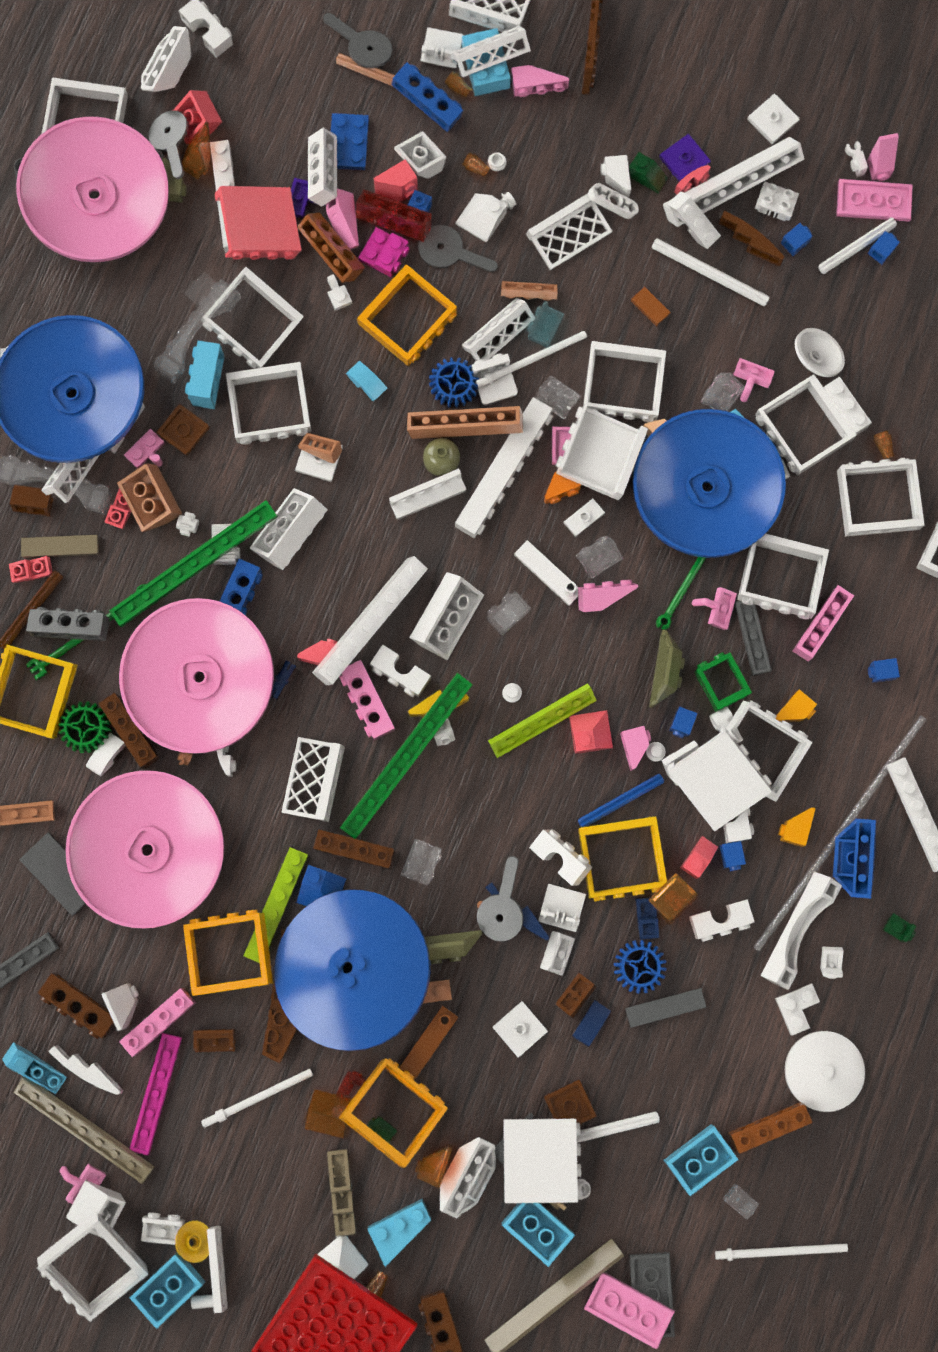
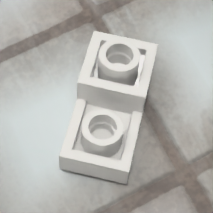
[86,733,126,777]
[217,746,236,777]

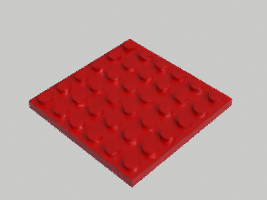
[251,1254,418,1352]

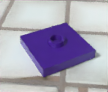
[659,134,711,182]

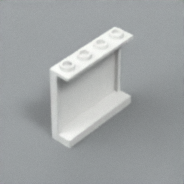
[556,402,648,500]
[667,726,772,832]
[504,1119,582,1203]

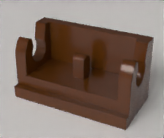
[9,485,54,517]
[555,973,596,1018]
[193,1029,235,1052]

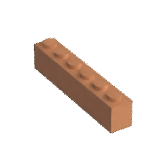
[407,406,523,439]

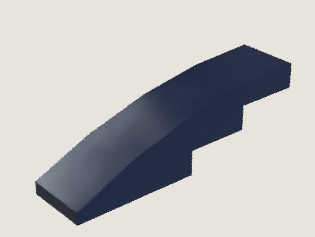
[485,883,550,941]

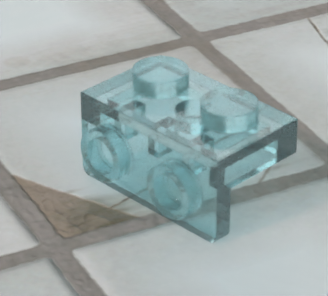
[527,301,564,348]

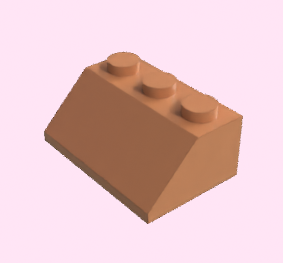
[117,463,182,532]

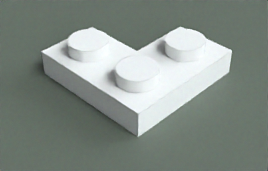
[775,984,820,1035]

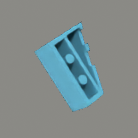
[368,1199,431,1267]

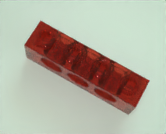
[356,190,432,242]

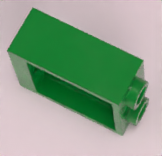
[694,652,752,712]

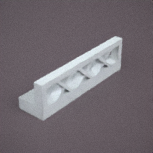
[452,26,531,77]
[462,298,536,361]
[41,455,99,503]
[389,469,466,520]

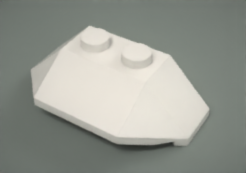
[141,26,191,92]
[440,1137,496,1218]

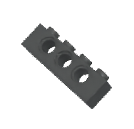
[26,607,109,641]

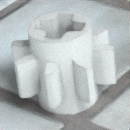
[176,512,199,537]

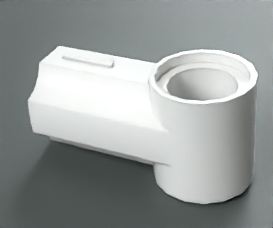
[709,707,743,743]

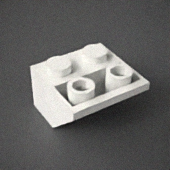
[66,1180,126,1237]

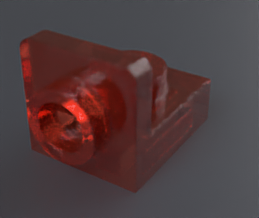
[336,1071,366,1099]

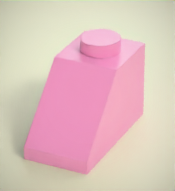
[620,726,651,771]

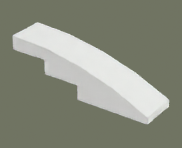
[48,1045,124,1095]

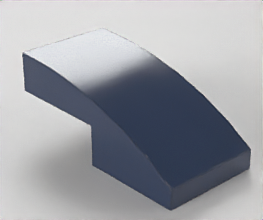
[635,896,659,939]
[572,1000,611,1047]

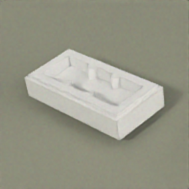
[564,499,605,537]

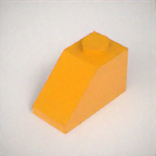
[775,689,817,722]
[778,807,816,847]

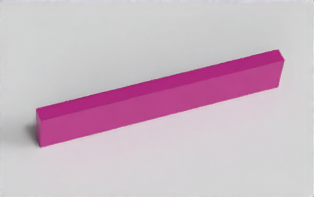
[130,1033,182,1156]

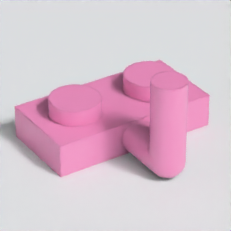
[733,358,775,402]
[124,429,165,469]
[692,587,737,630]
[60,1164,106,1204]

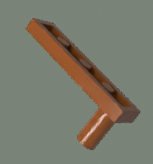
[399,1006,458,1080]

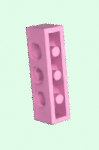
[793,585,854,662]
[339,660,395,741]
[119,988,196,1057]

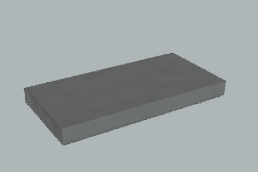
[19,833,86,916]
[629,1252,675,1339]

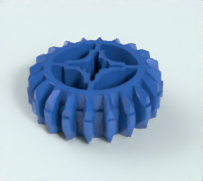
[429,357,479,408]
[613,940,667,994]

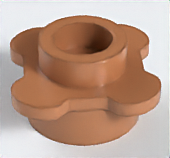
[177,752,193,766]

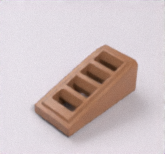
[298,433,342,464]

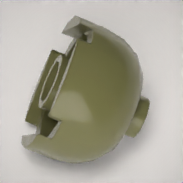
[423,438,460,476]

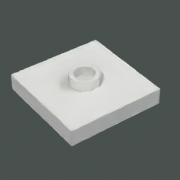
[747,93,799,145]
[295,441,343,482]
[493,1001,548,1057]

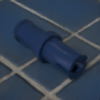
[271,660,296,699]

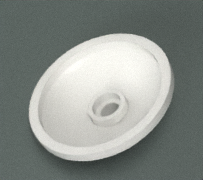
[795,328,845,377]

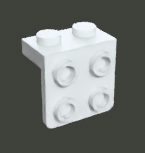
[472,354,518,405]

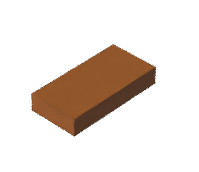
[631,287,670,327]

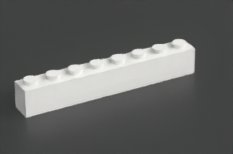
[663,137,804,227]
[455,397,553,539]
[312,556,428,685]

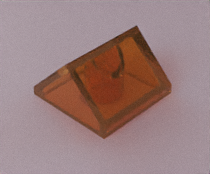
[648,873,698,925]
[305,1089,353,1138]

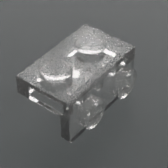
[700,373,745,412]
[535,375,581,419]
[576,536,623,579]
[401,839,442,885]

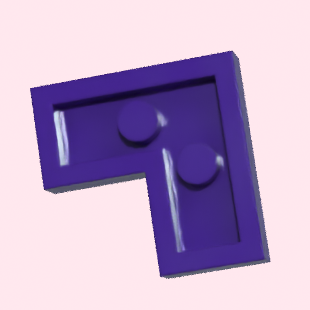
[291,178,326,219]

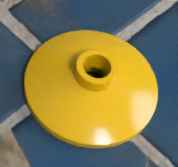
[175,1221,209,1263]

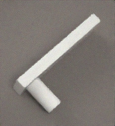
[514,540,578,606]
[191,1226,228,1313]

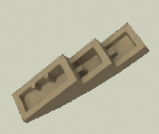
[327,1149,356,1237]

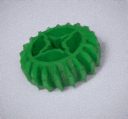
[58,701,111,754]

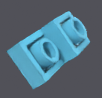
[346,361,387,401]

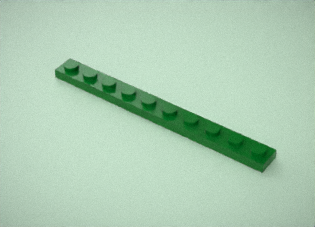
[109,500,278,627]
[340,673,473,839]

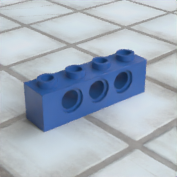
[392,62,463,132]
[219,559,263,615]

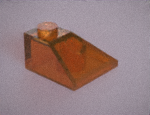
[182,121,211,179]
[415,1143,452,1188]

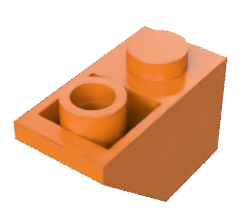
[544,471,581,504]

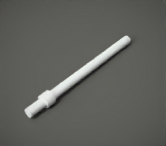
[201,1069,313,1128]

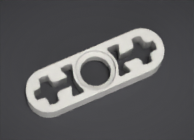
[588,183,639,219]

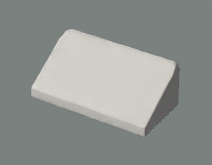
[540,931,575,976]

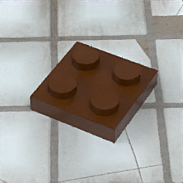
[156,404,210,456]
[543,1079,596,1124]

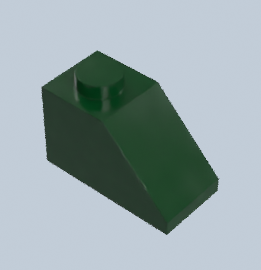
[629,152,668,194]

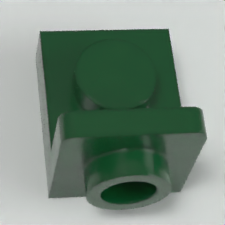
[882,913,916,943]
[366,1116,397,1142]

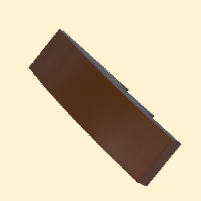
[719,210,784,267]

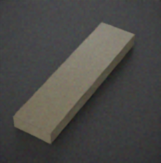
[21,535,99,558]

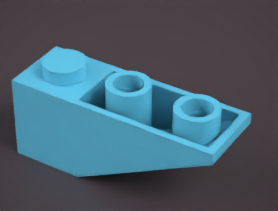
[2,1042,67,1094]

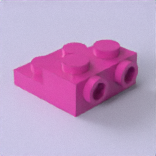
[358,227,410,277]

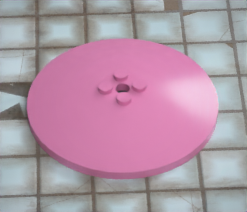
[16,117,169,262]
[119,598,274,754]
[66,771,224,928]

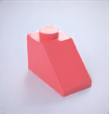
[297,639,337,665]
[680,836,718,879]

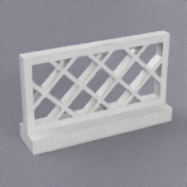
[449,0,530,32]
[526,194,613,271]
[282,737,345,822]

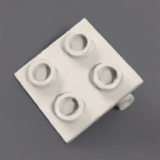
[420,28,463,68]
[754,181,799,221]
[538,884,586,932]

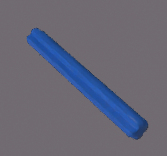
[578,774,664,828]

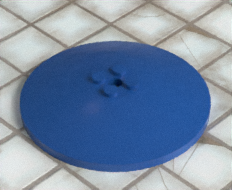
[0,315,145,463]
[633,409,786,558]
[274,890,430,1051]

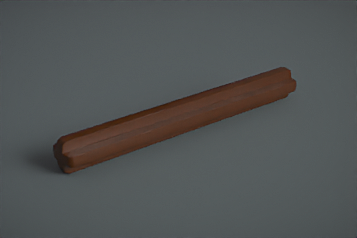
[0,571,63,650]

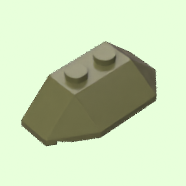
[649,630,685,708]
[424,930,482,964]

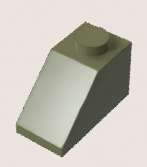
[162,158,187,202]

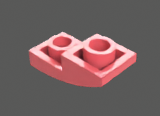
[674,165,711,194]
[105,488,131,529]
[9,556,53,583]

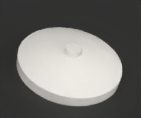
[785,1031,865,1112]

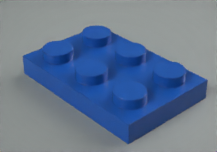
[331,113,369,170]

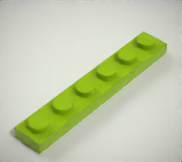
[488,683,597,758]
[244,847,308,963]

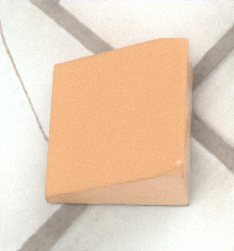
[643,419,667,436]

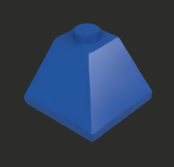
[297,865,346,906]

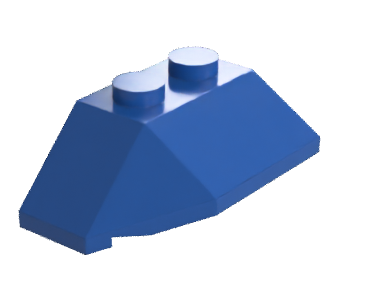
[833,819,876,899]

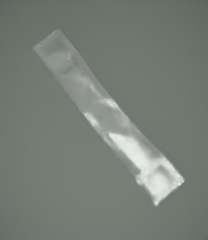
[154,279,241,384]
[0,455,113,515]

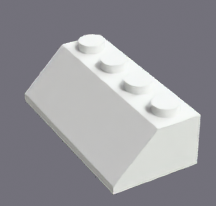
[250,488,328,570]
[410,572,484,660]

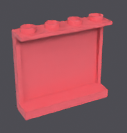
[214,186,301,260]

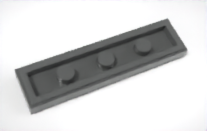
[734,601,772,676]
[0,932,60,989]
[625,988,706,1028]

